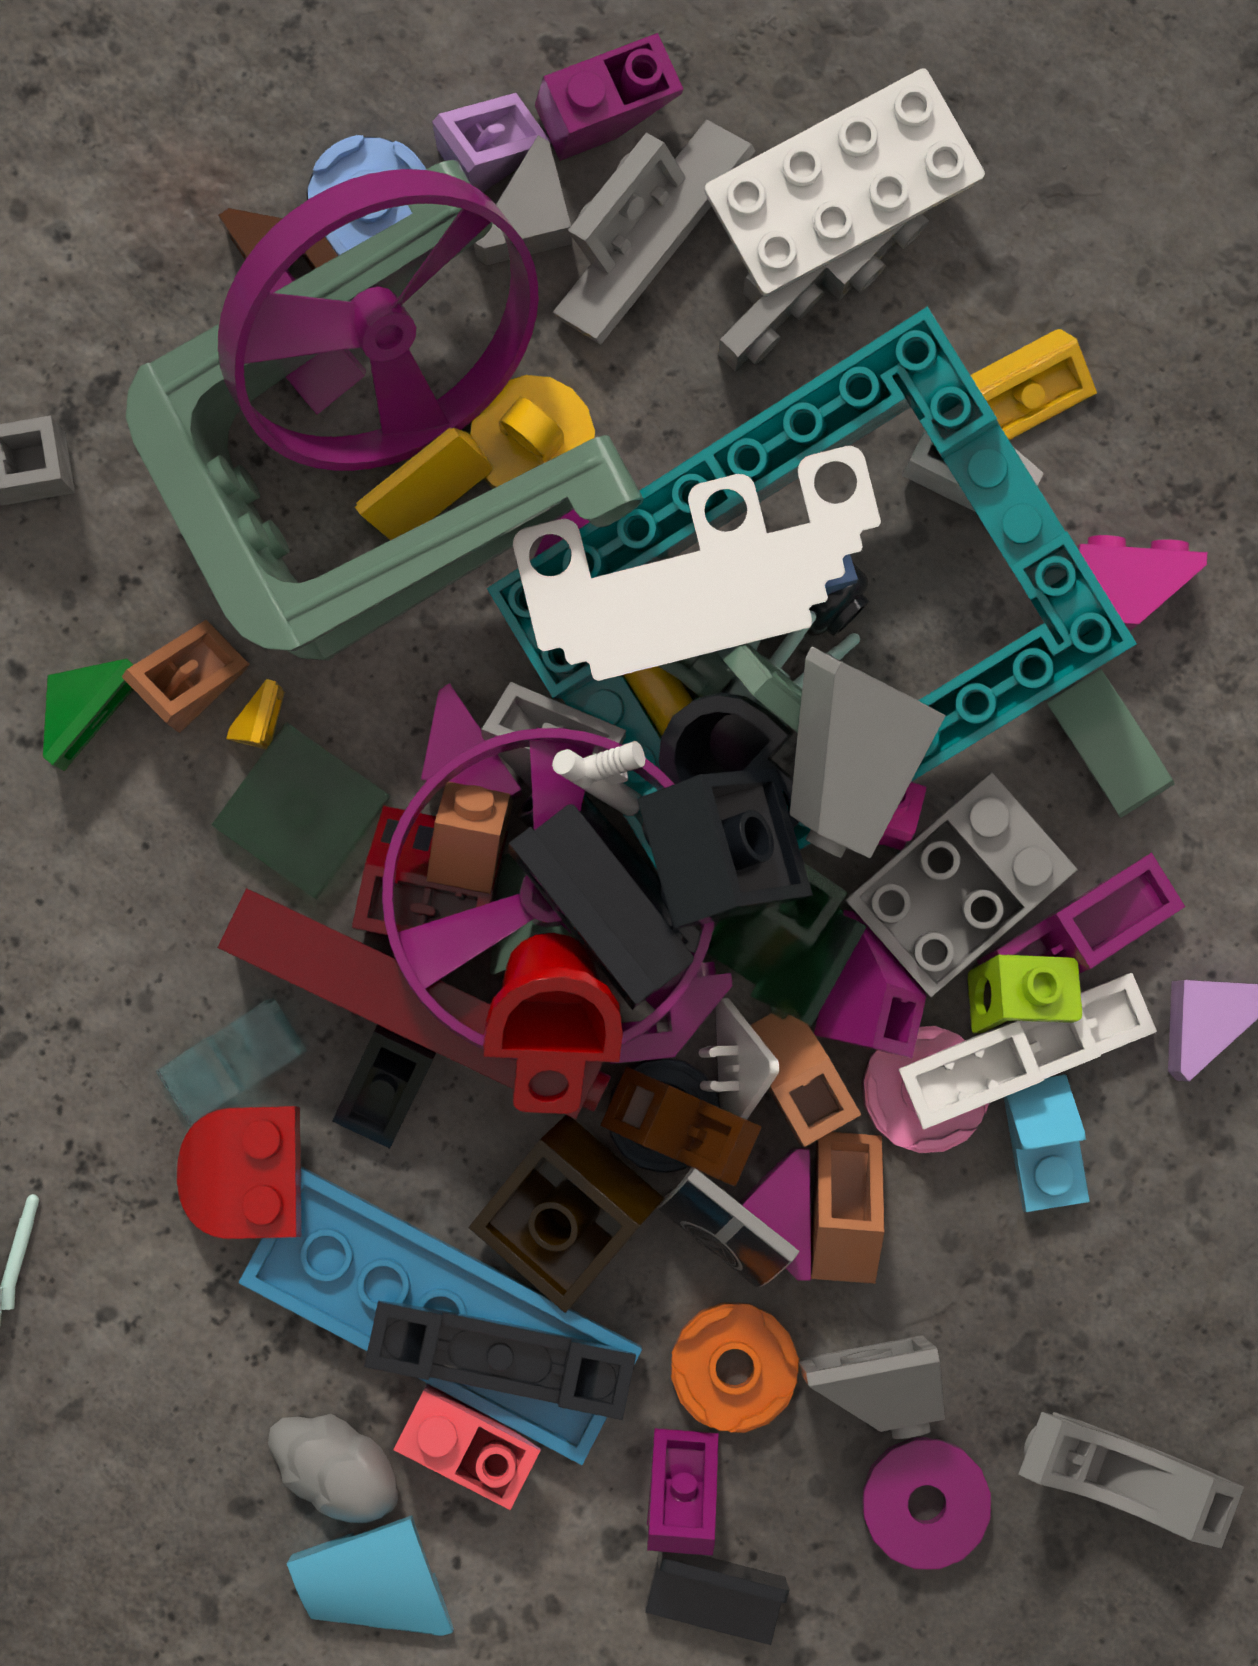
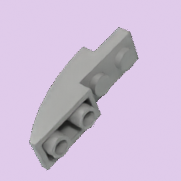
[717,212,929,371]

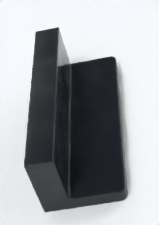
[508,804,694,1010]

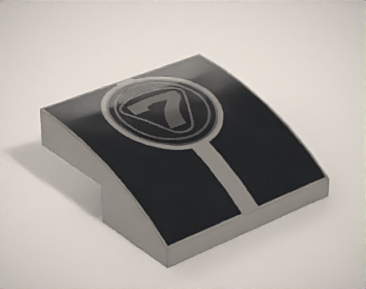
[657,1168,800,1288]

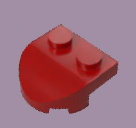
[177,1106,302,1239]

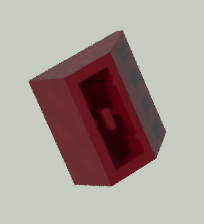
[352,806,509,956]

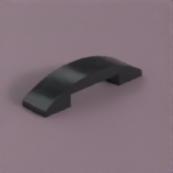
[364,1300,636,1420]

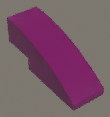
[976,853,1186,974]

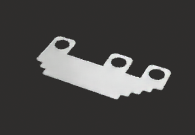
[513,446,881,681]

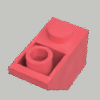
[393,1383,541,1510]

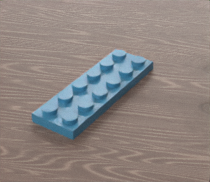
[238,1167,642,1465]

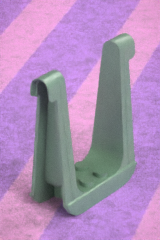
[126,160,643,661]

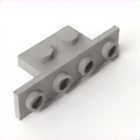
[553,119,755,345]

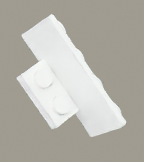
[704,68,985,296]

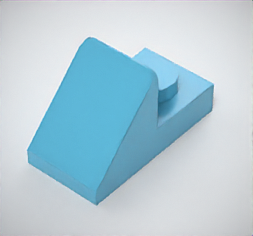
[1004,1075,1090,1212]

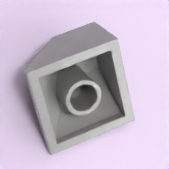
[798,1335,945,1439]

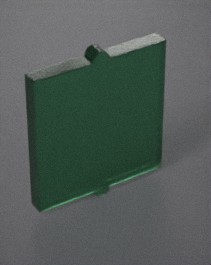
[750,899,867,1026]

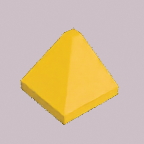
[226,679,285,750]

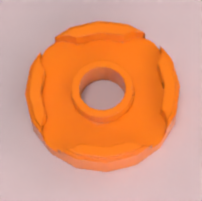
[671,1302,799,1433]

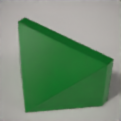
[43,659,134,771]

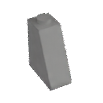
[790,646,946,858]

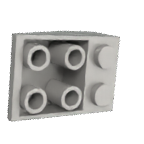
[846,772,1078,997]

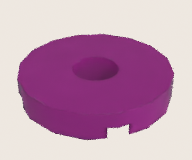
[862,1437,991,1569]

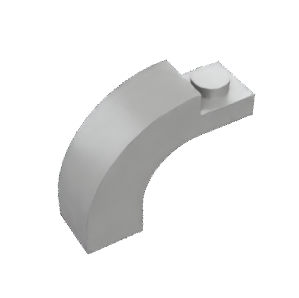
[1019,1412,1244,1549]

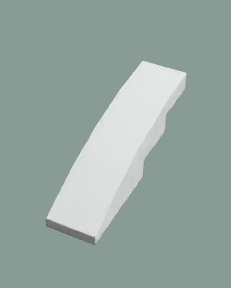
[898,973,1157,1130]

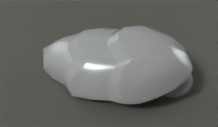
[268,1413,398,1523]

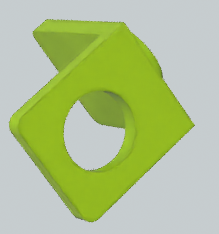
[968,955,1082,1033]

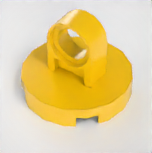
[470,375,595,489]

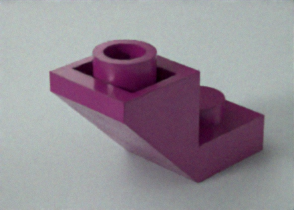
[609,962,732,1064]

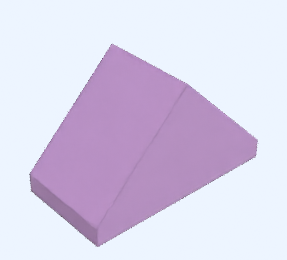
[432,93,551,192]
[1168,980,1258,1081]

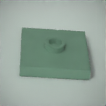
[716,643,802,733]

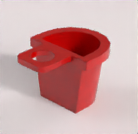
[483,933,623,1114]

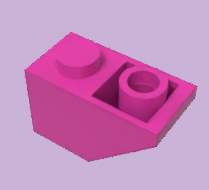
[1077,535,1207,632]

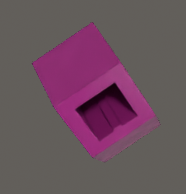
[534,33,684,161]
[814,910,927,1058]

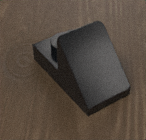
[332,1025,436,1149]

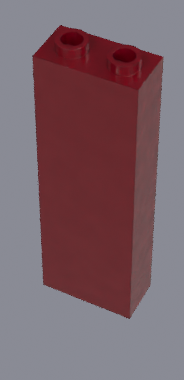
[217,889,611,1119]

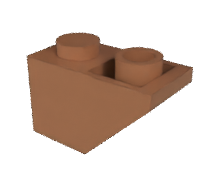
[750,1001,861,1147]

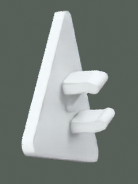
[699,998,779,1120]

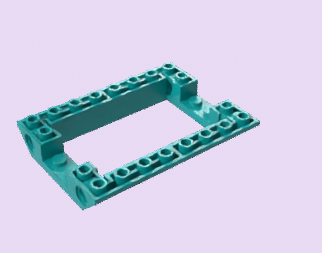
[486,306,1137,869]

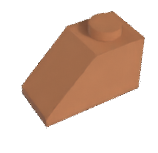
[426,782,513,894]
[811,1132,884,1284]

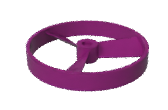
[218,169,539,471]
[382,728,715,1060]

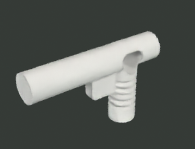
[552,741,645,816]

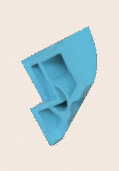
[286,1515,454,1636]

